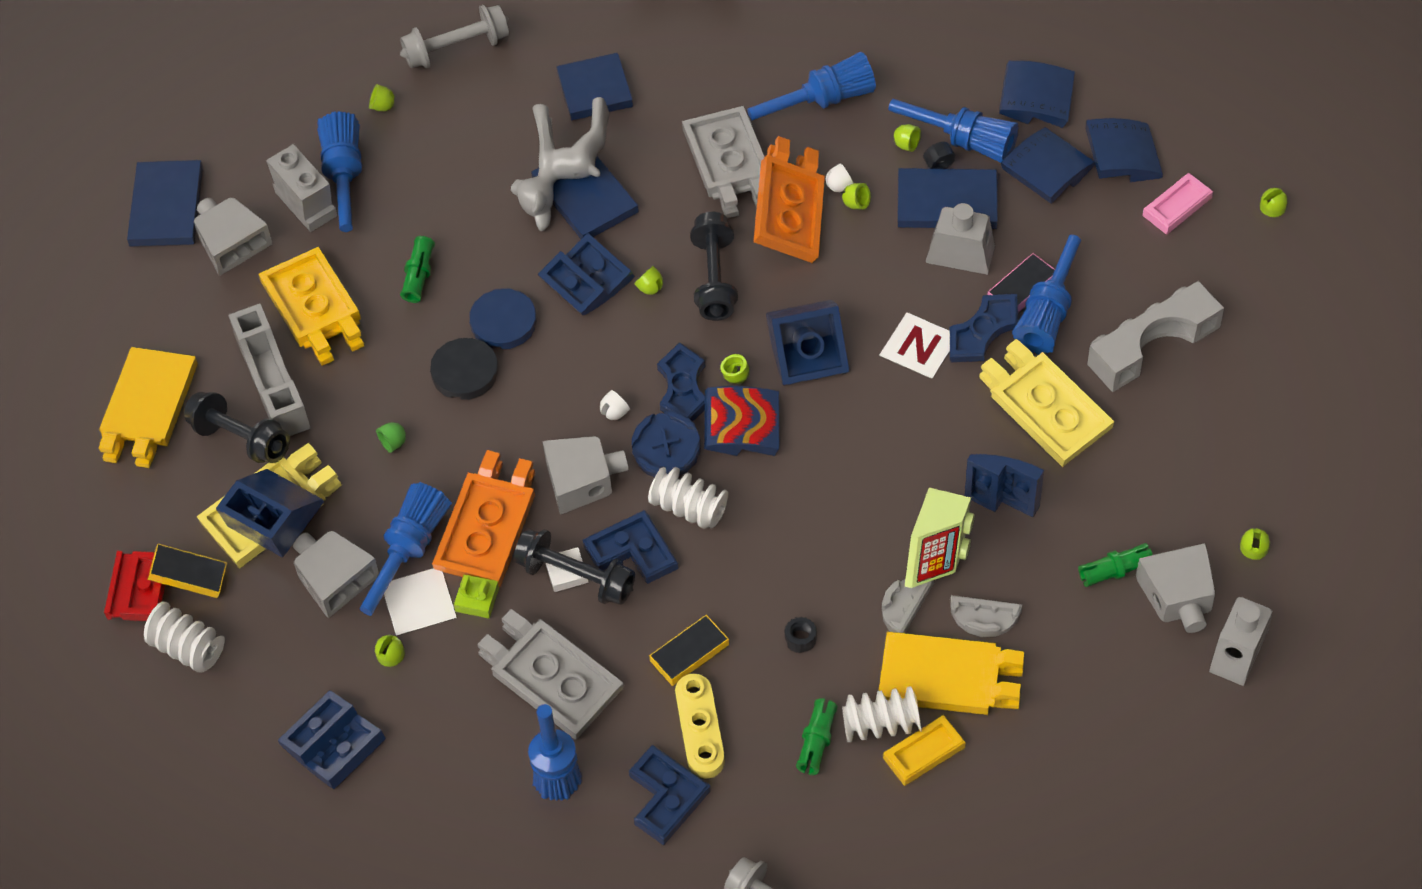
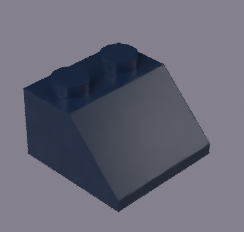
[766,300,850,385]

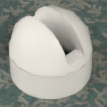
[825,163,853,193]
[600,390,630,420]

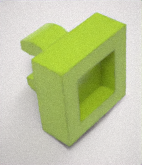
[454,575,499,619]

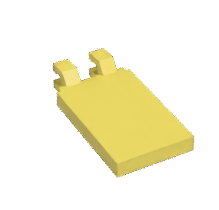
[979,339,1114,467]
[197,443,342,569]

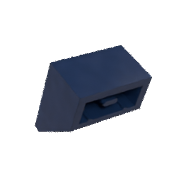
[216,469,324,558]

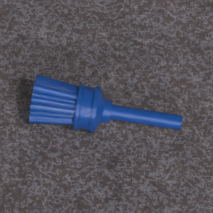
[747,52,876,120]
[888,99,1019,163]
[317,111,362,232]
[1012,235,1081,355]
[359,482,452,616]
[528,704,582,800]

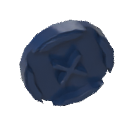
[470,288,536,349]
[632,411,701,477]

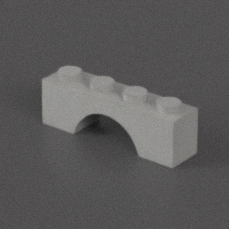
[1087,281,1224,392]
[228,303,310,436]

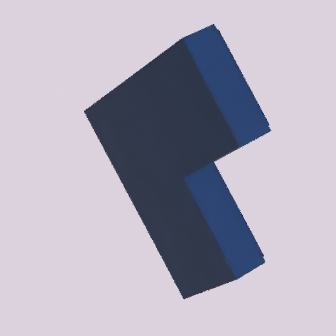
[582,510,678,584]
[629,745,711,846]

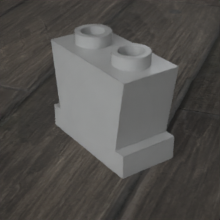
[266,144,337,232]

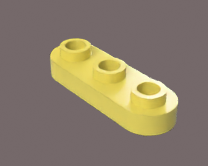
[675,674,725,779]

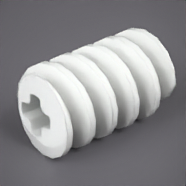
[648,467,729,529]
[144,601,225,673]
[842,686,922,742]

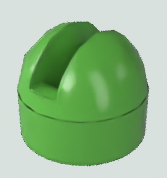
[376,422,406,453]

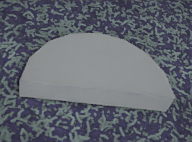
[882,579,934,634]
[950,595,1023,637]

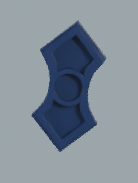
[949,294,1018,363]
[657,342,705,422]

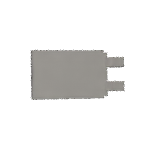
[682,106,765,218]
[478,609,623,740]

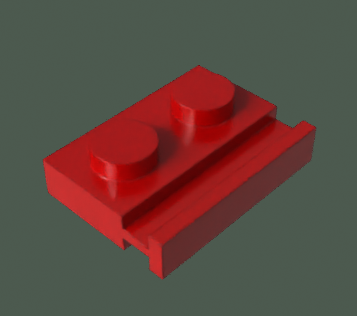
[104,551,165,621]

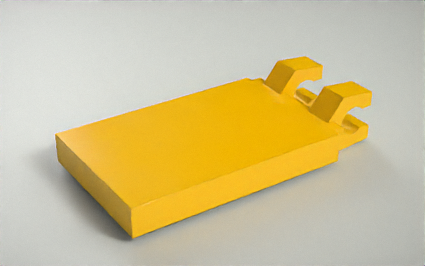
[259,247,364,366]
[99,347,198,468]
[879,632,1024,715]

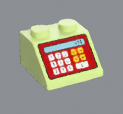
[905,488,975,588]

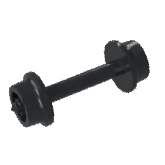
[690,211,738,321]
[184,392,290,463]
[514,529,635,605]

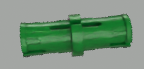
[400,236,435,303]
[1078,543,1153,587]
[796,698,838,775]

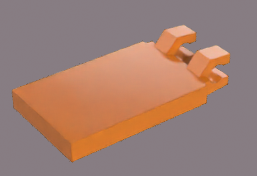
[754,136,825,263]
[432,450,536,587]

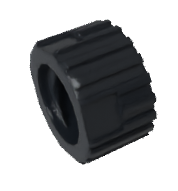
[923,141,955,169]
[784,617,817,653]

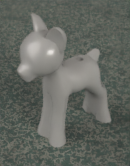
[511,97,610,231]

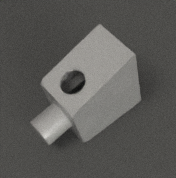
[194,198,272,276]
[926,203,995,275]
[543,436,628,514]
[293,531,379,618]
[1136,543,1215,633]
[1209,597,1273,686]

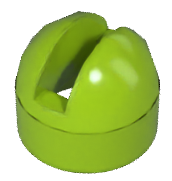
[369,84,395,112]
[894,124,921,152]
[842,183,871,209]
[1260,188,1288,217]
[634,266,663,295]
[720,354,749,384]
[1240,528,1270,560]
[375,634,405,667]

